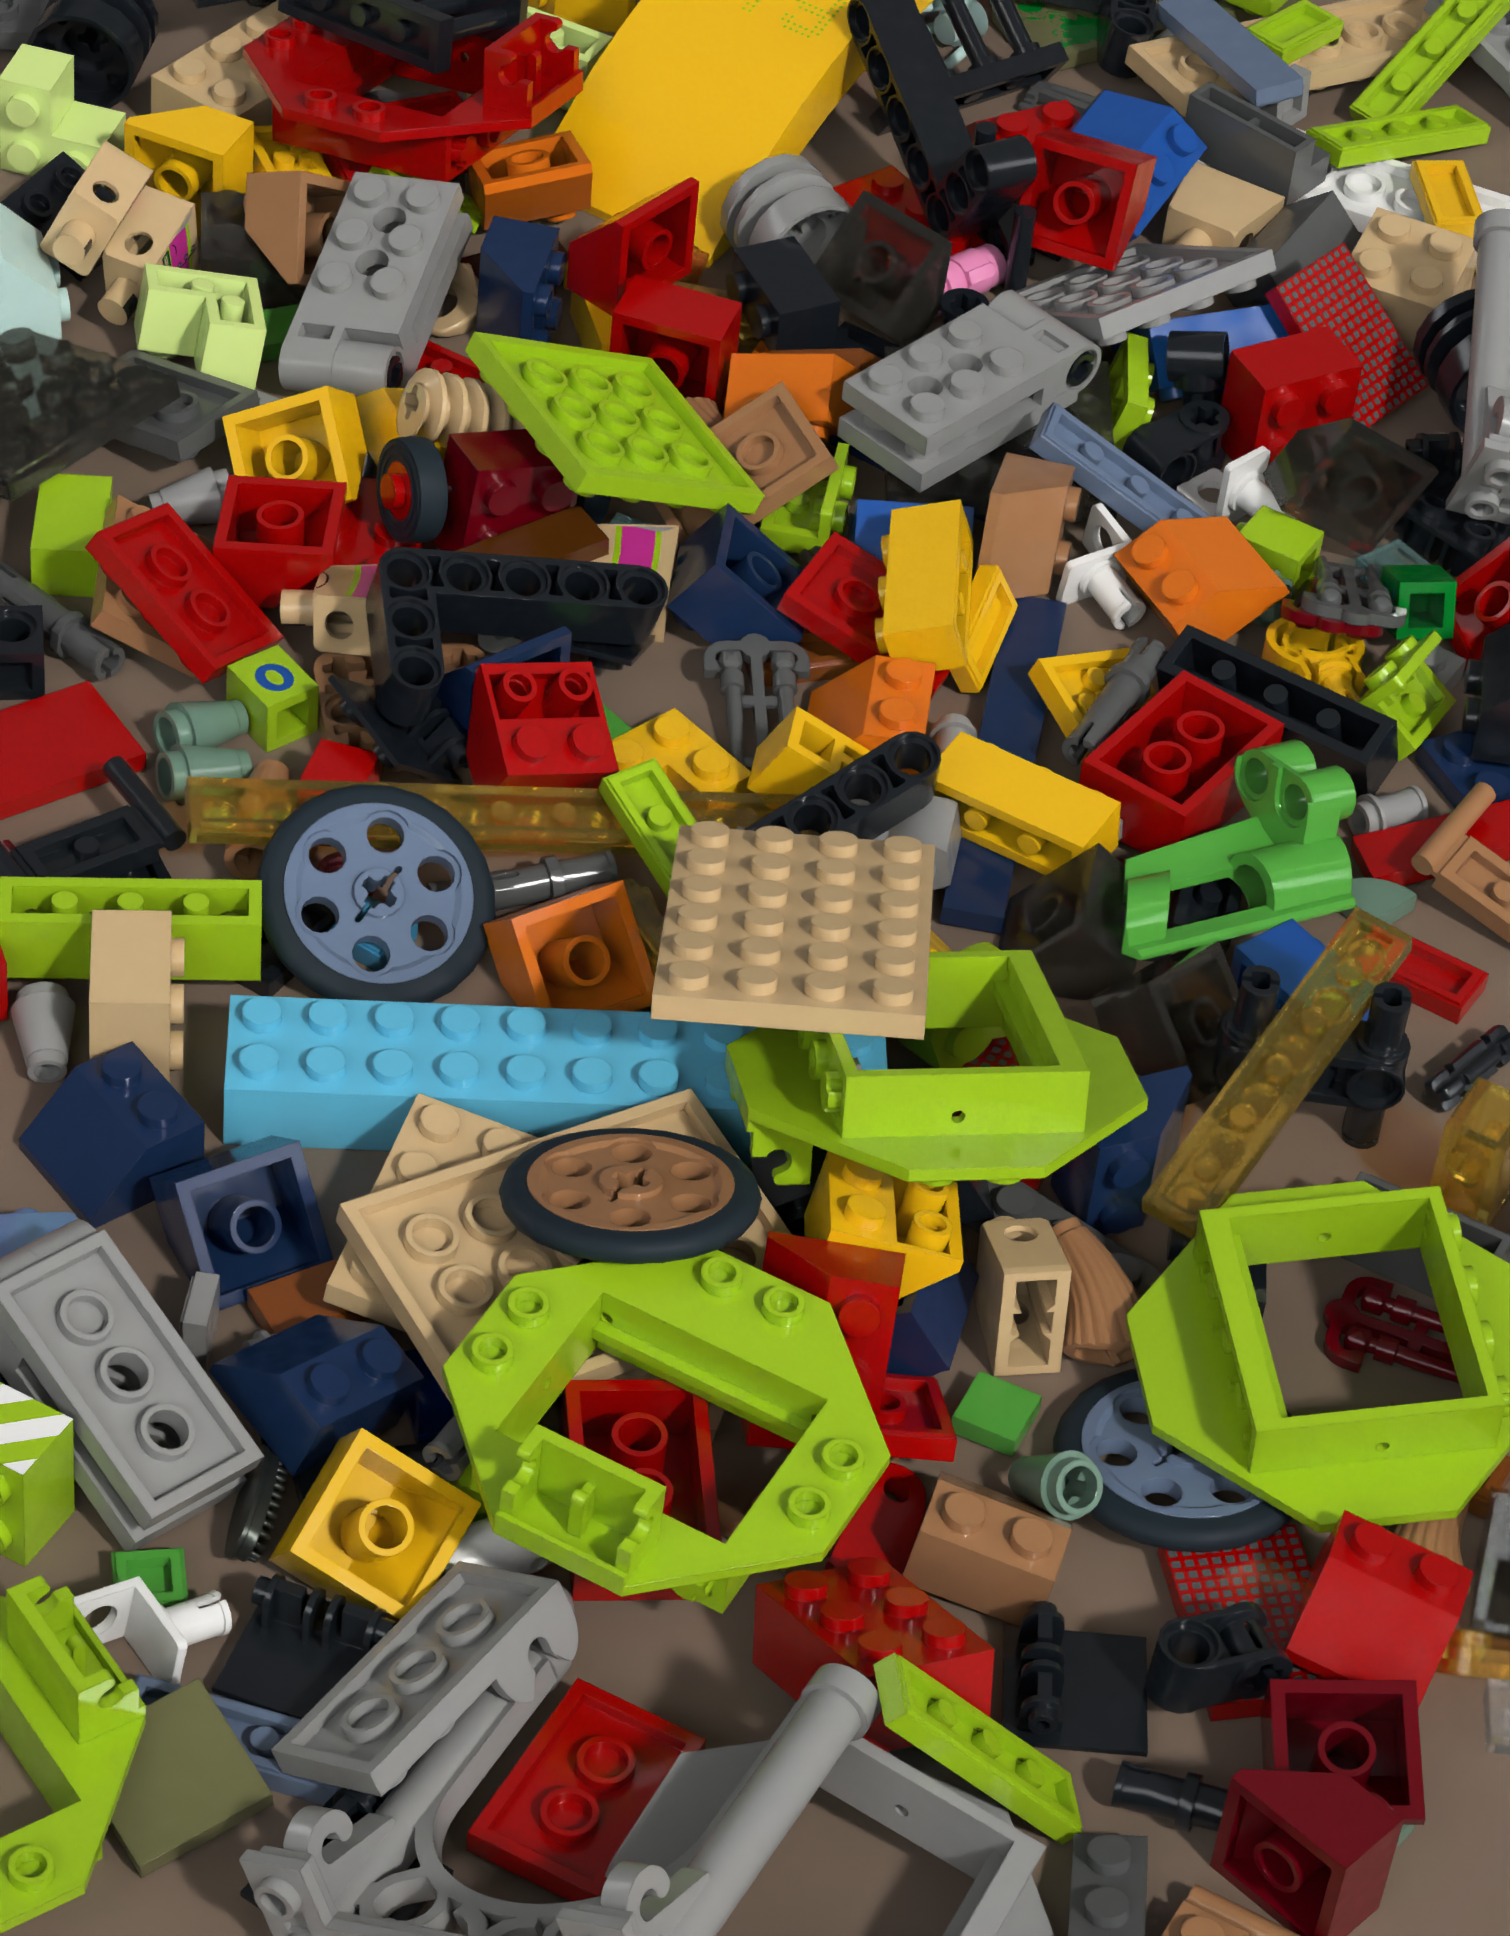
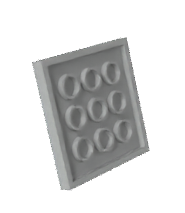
[989,243,1277,346]

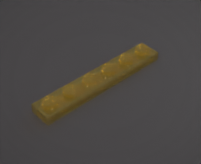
[1142,907,1412,1239]

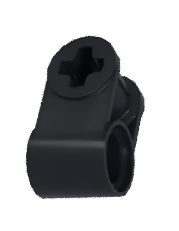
[1122,400,1230,491]
[1145,1602,1293,1714]

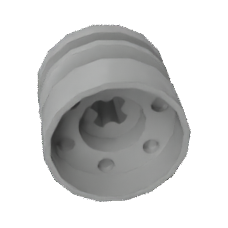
[720,154,866,289]

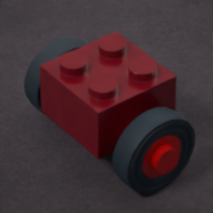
[376,429,611,551]

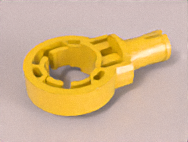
[1261,617,1366,702]

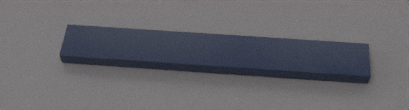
[940,596,1067,934]

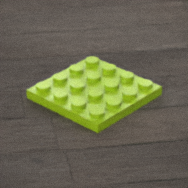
[464,331,765,514]

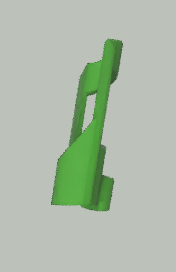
[1121,739,1356,961]

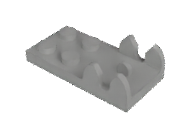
[271,1561,579,1797]

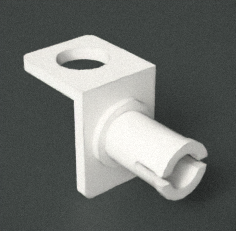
[1176,446,1298,522]
[1056,503,1146,630]
[74,1576,232,1685]

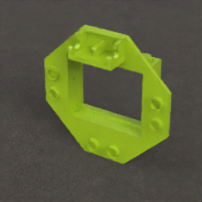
[725,950,1148,1187]
[1125,1181,1510,1533]
[442,1250,891,1614]
[0,1575,146,1934]

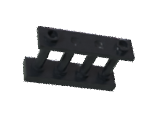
[278,0,528,74]
[869,0,1069,136]

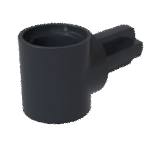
[1166,331,1229,406]

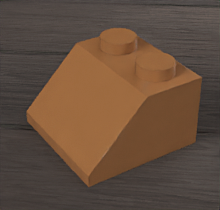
[243,171,350,288]
[977,452,1082,599]
[903,1471,1072,1626]

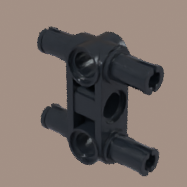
[1212,965,1412,1149]

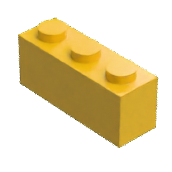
[875,499,974,671]
[934,731,1121,891]

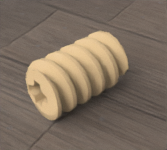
[396,367,526,448]

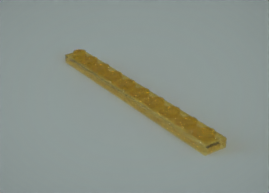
[184,777,810,855]

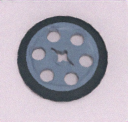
[257,784,496,1003]
[1053,1368,1293,1552]

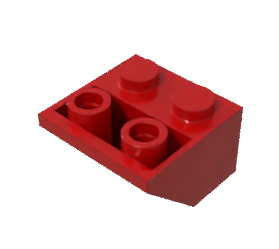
[466,662,619,809]

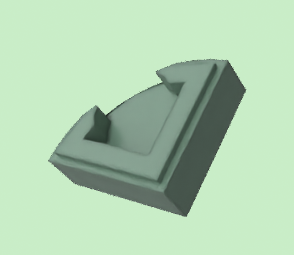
[1340,877,1417,933]

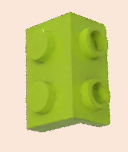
[1071,332,1155,451]
[760,442,857,553]
[1358,630,1457,762]

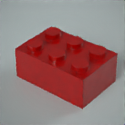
[1079,670,1285,853]
[559,1379,722,1601]
[752,1557,995,1752]

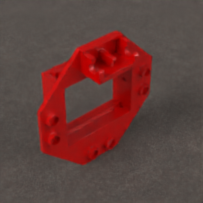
[243,12,583,182]

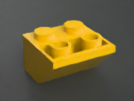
[804,1151,964,1299]

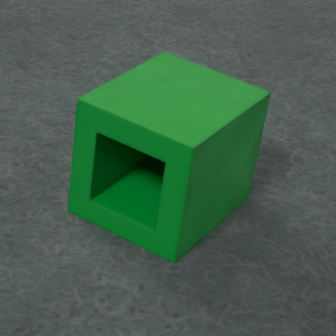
[1381,565,1457,640]

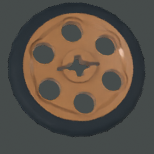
[499,1128,762,1264]

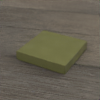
[109,1678,274,1878]

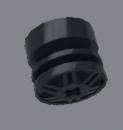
[27,0,158,109]
[1413,289,1475,433]

